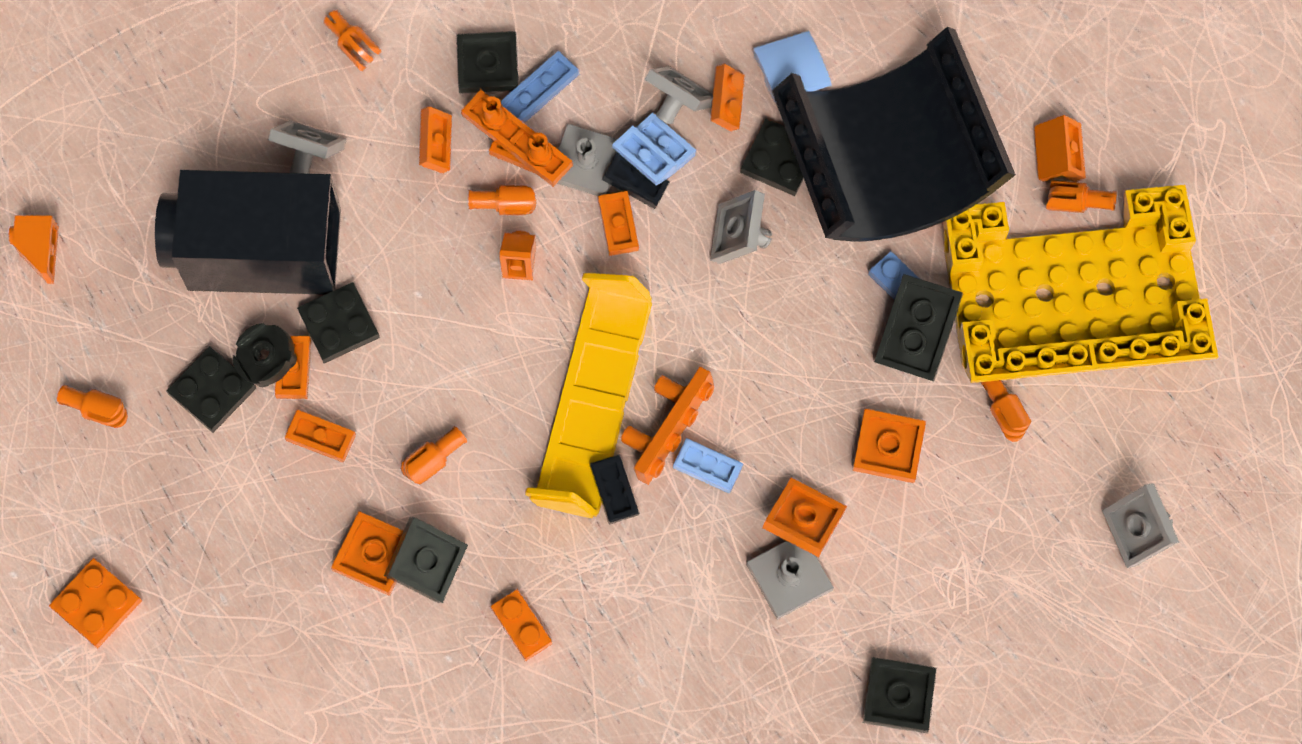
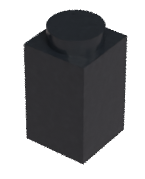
[155,170,341,295]

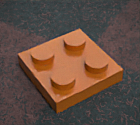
[852,409,926,483]
[762,478,847,557]
[331,511,403,596]
[49,558,142,649]

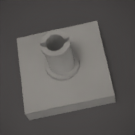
[645,66,713,124]
[268,120,346,173]
[557,124,618,196]
[710,190,772,264]
[1102,483,1179,568]
[746,541,834,620]

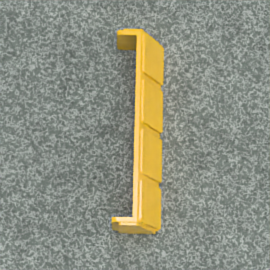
[525,273,652,519]

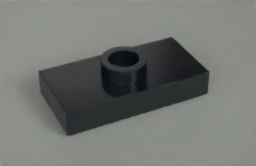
[602,152,670,209]
[589,454,640,525]

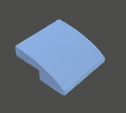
[753,31,831,103]
[612,112,696,185]

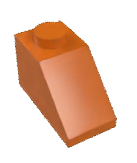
[9,215,59,284]
[499,231,536,280]

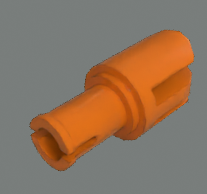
[323,10,382,71]
[1046,180,1117,213]
[468,185,537,215]
[980,380,1032,442]
[57,385,128,428]
[401,426,467,484]

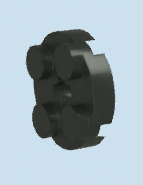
[233,323,297,388]

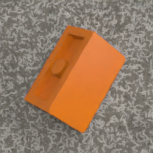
[1034,115,1086,182]

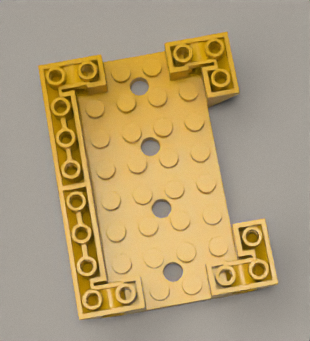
[944,185,1218,383]

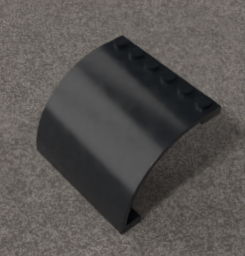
[772,26,1016,242]

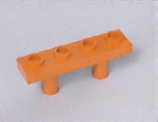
[461,90,573,187]
[621,367,714,485]

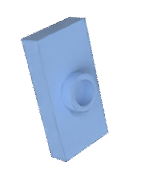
[673,438,743,494]

